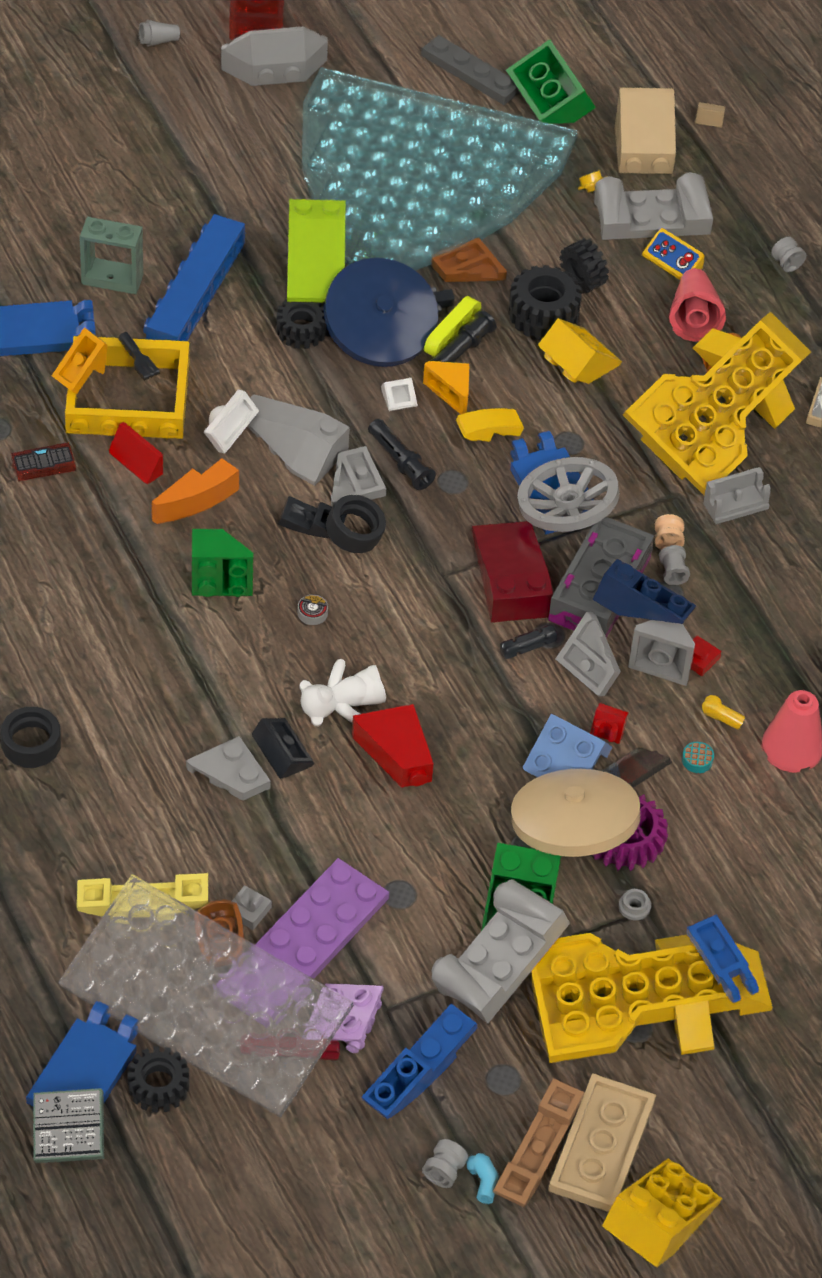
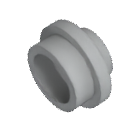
[618,889,651,920]

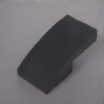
[278,496,347,538]

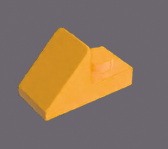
[51,328,107,394]

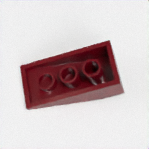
[472,521,553,623]

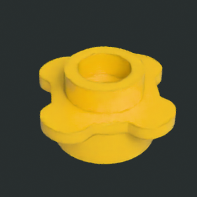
[577,170,607,193]

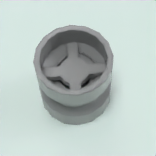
[422,1139,468,1188]

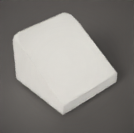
[381,378,418,411]

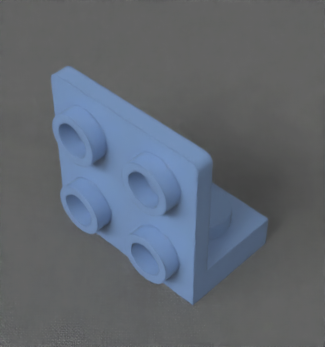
[523,714,612,777]

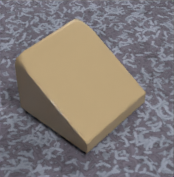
[695,102,725,127]

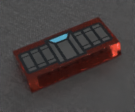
[11,442,76,482]

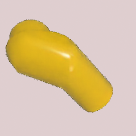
[702,695,745,730]

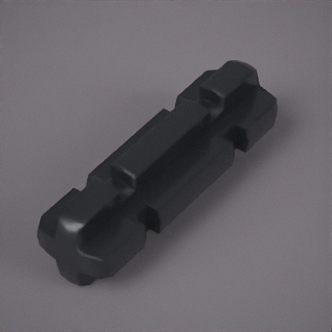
[500,624,558,659]

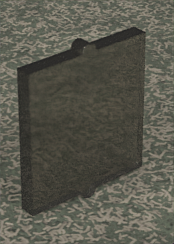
[602,747,672,788]

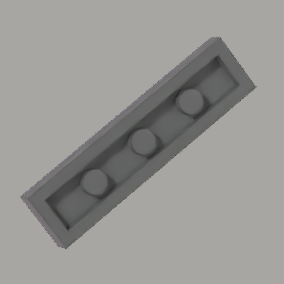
[421,35,520,105]

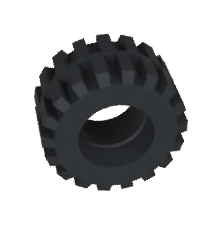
[509,265,582,340]

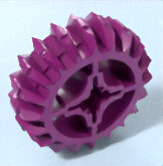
[593,794,668,871]

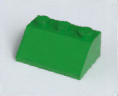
[506,39,596,124]

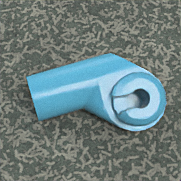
[466,1153,499,1204]

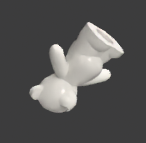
[300,659,386,727]

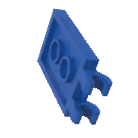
[0,300,96,356]
[510,431,594,535]
[26,1001,139,1106]

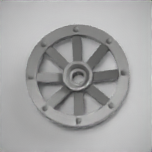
[518,457,620,532]

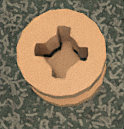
[655,514,685,550]

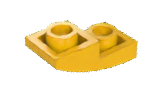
[456,408,524,442]

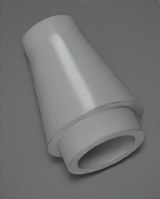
[139,20,180,47]

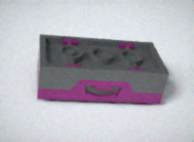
[548,517,654,639]

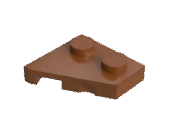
[430,237,507,282]

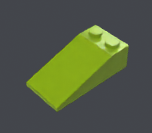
[287,199,346,303]

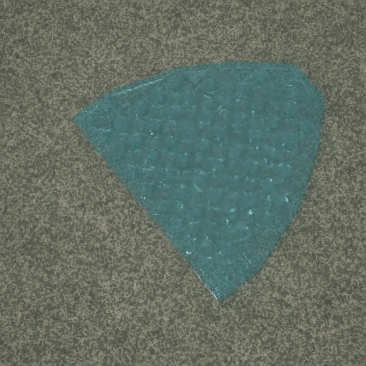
[302,67,578,271]

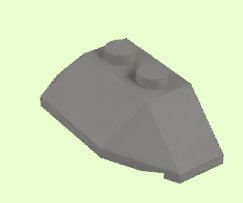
[221,27,328,86]

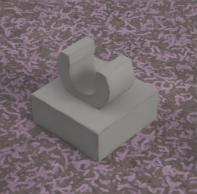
[232,885,272,930]

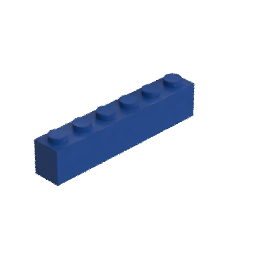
[143,214,245,341]

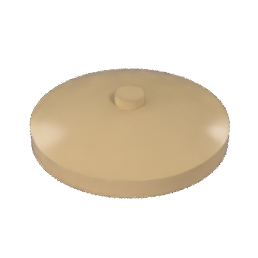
[511,769,640,857]

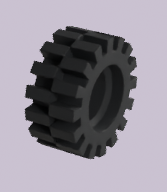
[559,238,609,294]
[276,300,327,349]
[128,1046,189,1113]

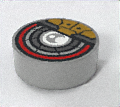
[297,595,328,625]

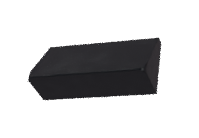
[252,718,315,778]

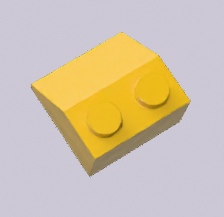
[538,318,622,384]

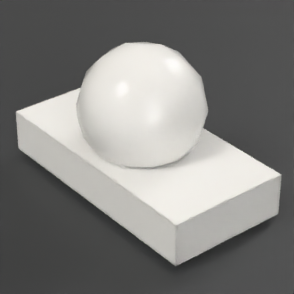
[204,390,259,453]

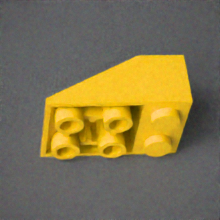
[602,1158,723,1267]

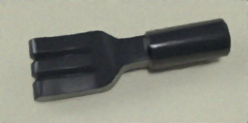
[118,332,160,381]

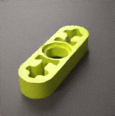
[424,296,481,357]

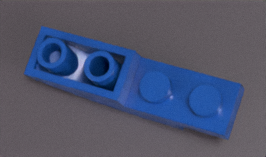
[362,1003,478,1120]

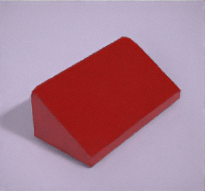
[109,422,163,484]

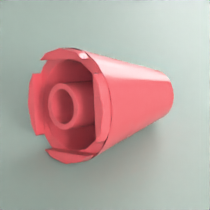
[669,269,726,342]
[761,690,822,773]

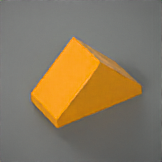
[423,361,470,415]

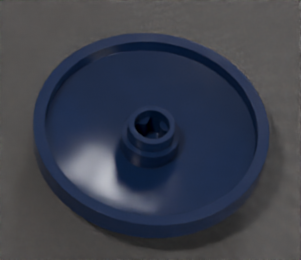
[324,258,438,367]

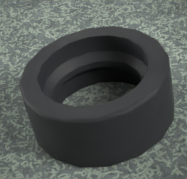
[326,495,386,553]
[1,707,61,768]

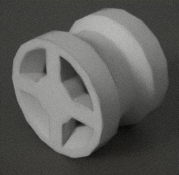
[771,237,806,272]

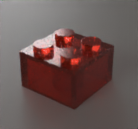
[229,0,285,40]

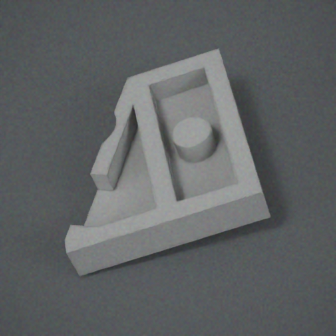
[331,446,386,507]
[556,612,621,696]
[186,736,271,801]

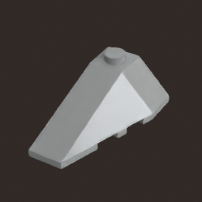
[247,394,350,486]

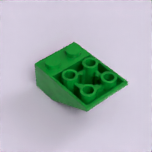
[481,842,561,931]

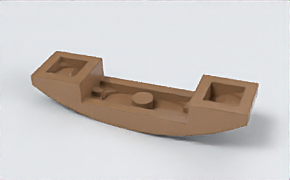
[493,1078,584,1207]

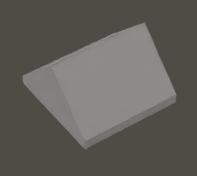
[628,620,695,686]

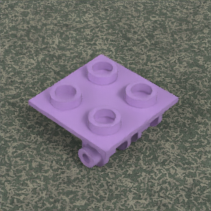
[303,983,384,1053]

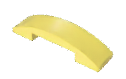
[77,873,209,918]

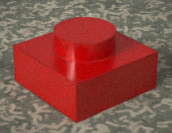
[691,635,722,676]

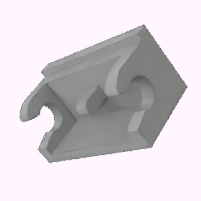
[703,467,770,524]

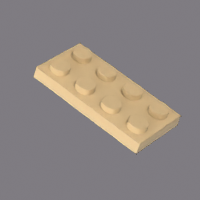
[548,1073,656,1212]

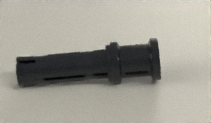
[430,310,497,363]
[368,418,436,490]

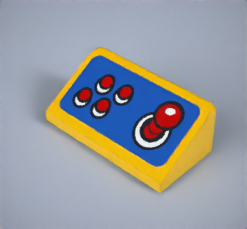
[642,228,705,280]

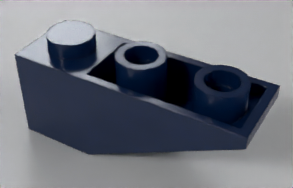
[593,559,696,624]

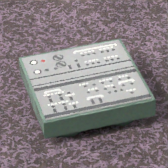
[33,1088,104,1163]

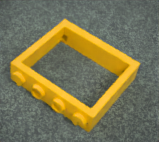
[65,336,190,439]

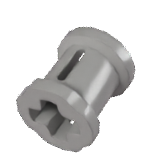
[659,545,691,585]

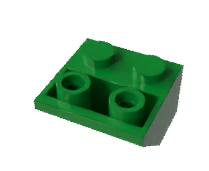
[192,529,253,597]

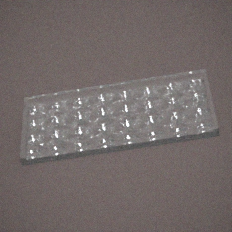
[58,874,354,1118]

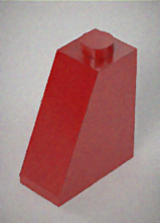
[352,704,434,788]

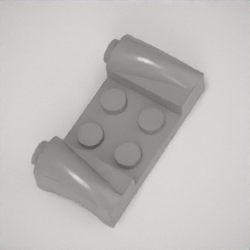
[594,173,713,240]
[432,879,570,1023]

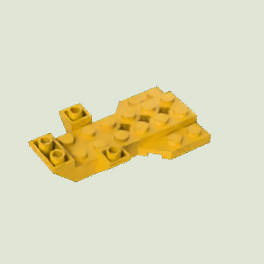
[623,312,811,495]
[530,933,772,1063]

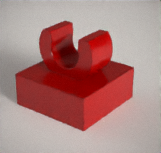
[590,703,629,744]

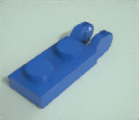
[687,915,759,1003]

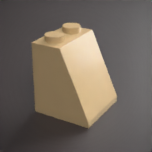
[615,88,676,174]

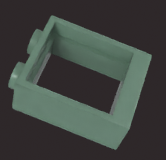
[80,217,143,294]

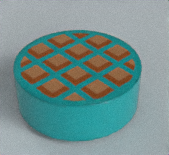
[682,742,714,773]

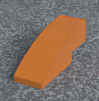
[152,458,239,524]

